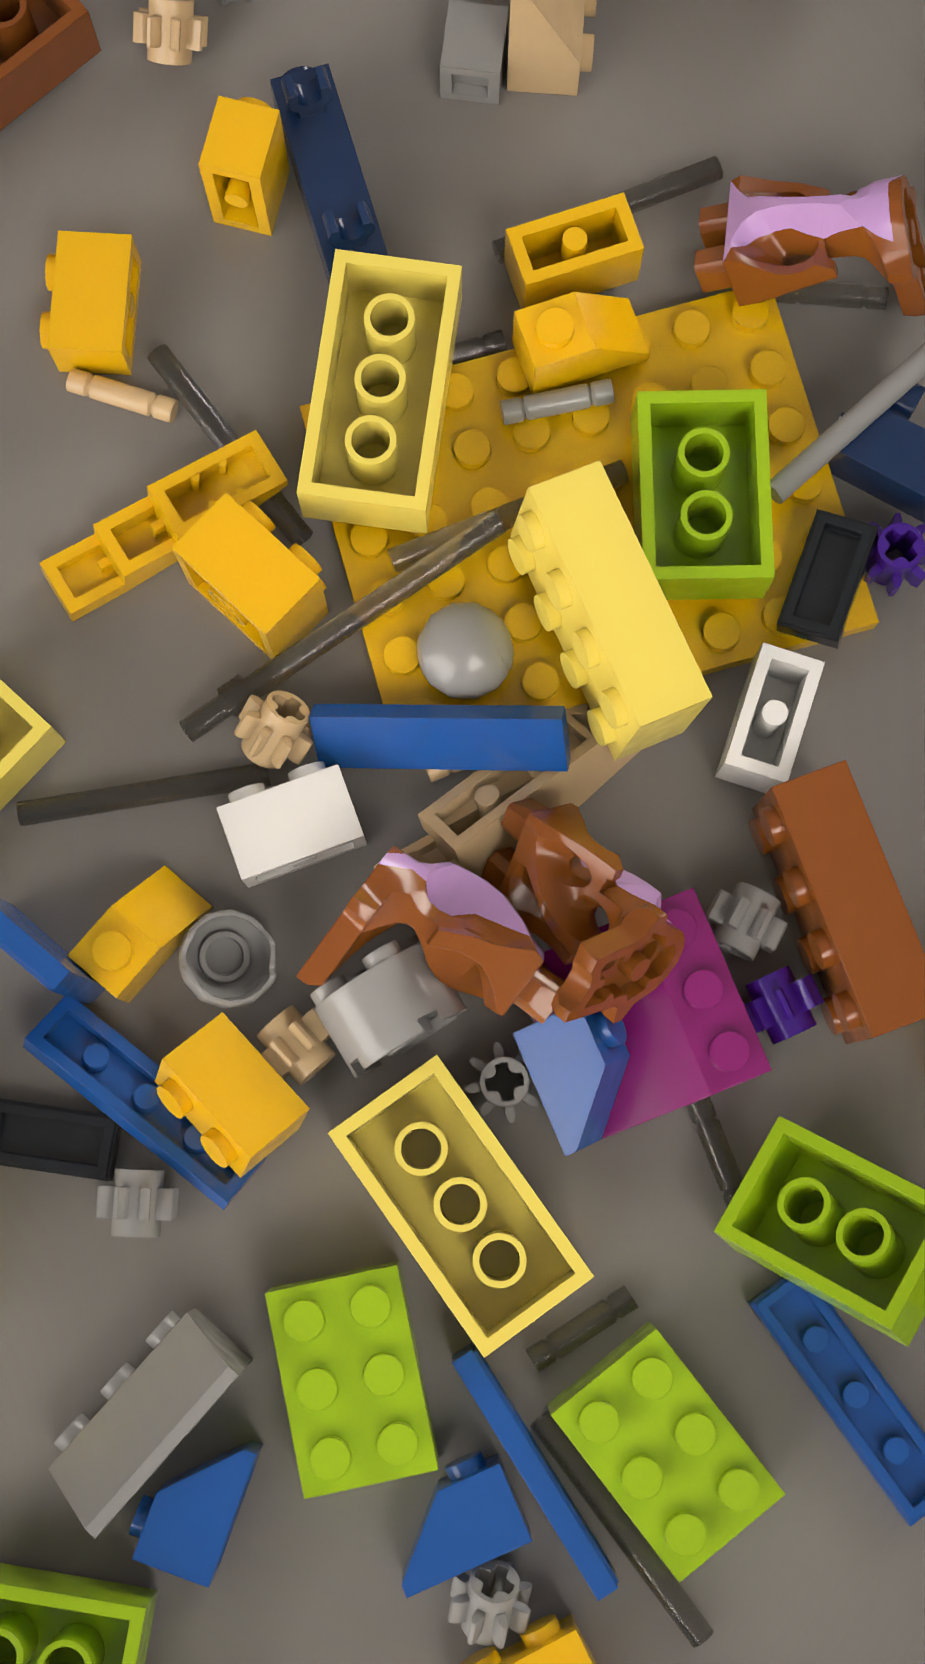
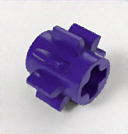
[864,513,925,596]
[744,965,824,1045]

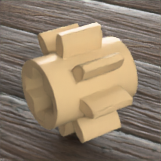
[132,0,208,65]
[234,690,314,769]
[257,1005,336,1086]

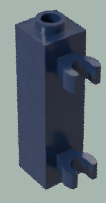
[270,63,388,285]
[828,383,925,523]

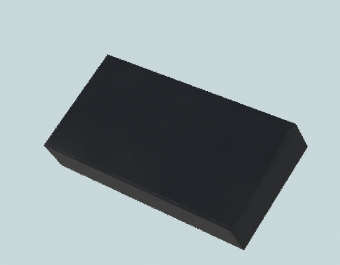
[777,509,879,649]
[0,1098,122,1181]

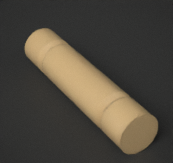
[66,368,179,423]

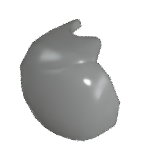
[416,602,514,699]
[179,909,277,1009]

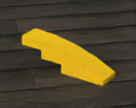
[39,430,288,622]

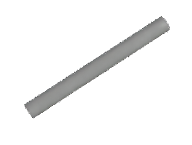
[771,343,925,504]

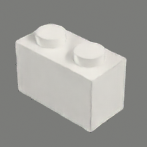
[715,642,825,794]
[216,761,367,888]

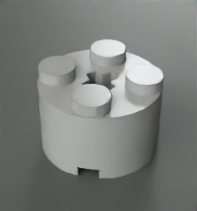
[310,935,467,1078]

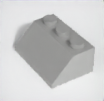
[48,1307,253,1538]

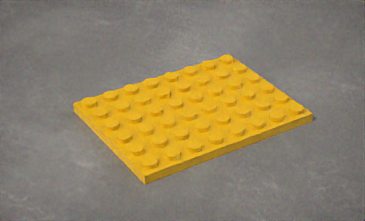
[299,290,879,709]

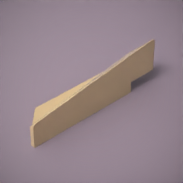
[373,704,641,877]

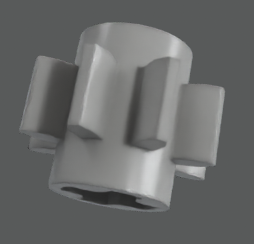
[706,882,788,961]
[464,1042,539,1123]
[95,1168,179,1238]
[448,1559,532,1649]

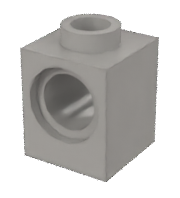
[440,0,509,105]

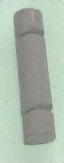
[500,378,615,425]

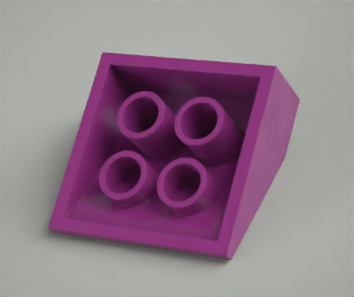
[529,887,772,1140]

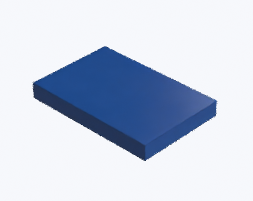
[0,899,105,1004]

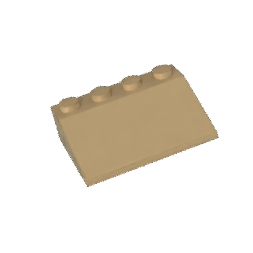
[506,0,597,96]

